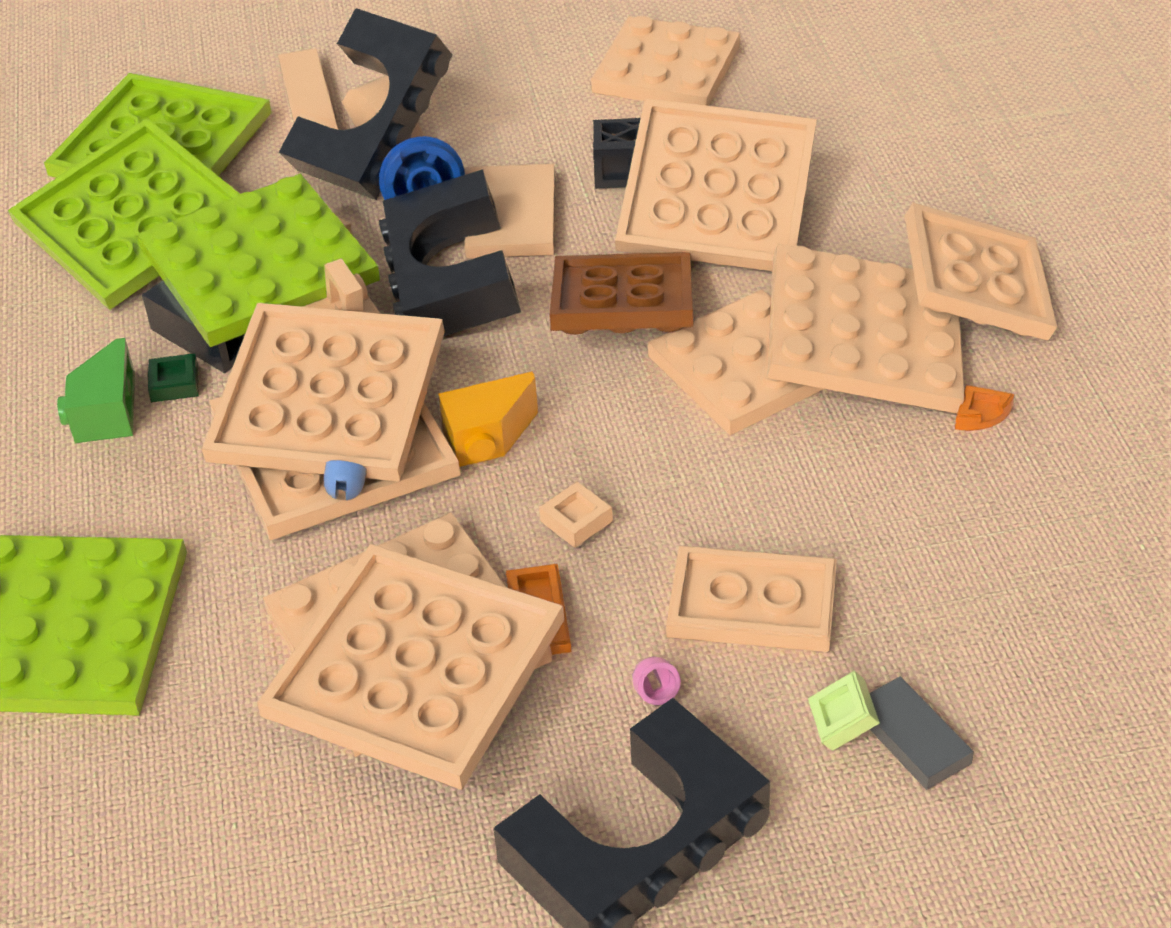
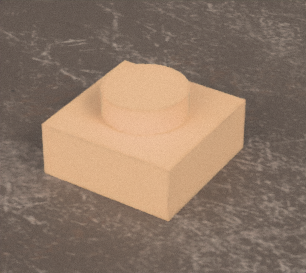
[539,481,613,548]

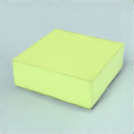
[808,671,880,751]

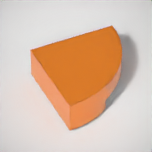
[955,385,1015,431]

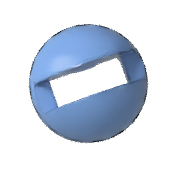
[324,460,366,501]

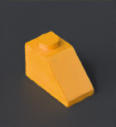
[438,371,538,467]

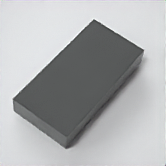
[870,676,974,790]

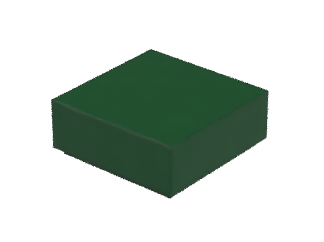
[148,353,199,403]

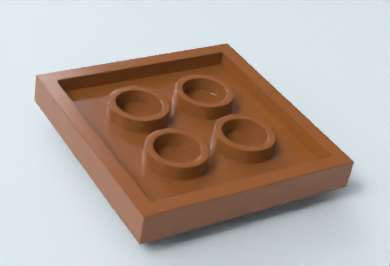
[550,252,693,335]

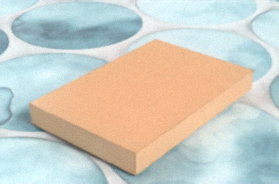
[465,164,555,258]
[666,546,837,652]

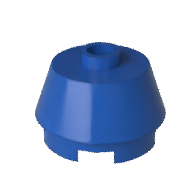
[379,136,465,200]

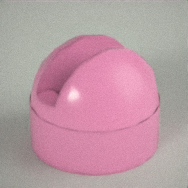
[632,656,681,705]

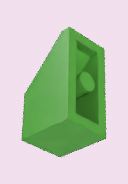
[57,338,135,443]

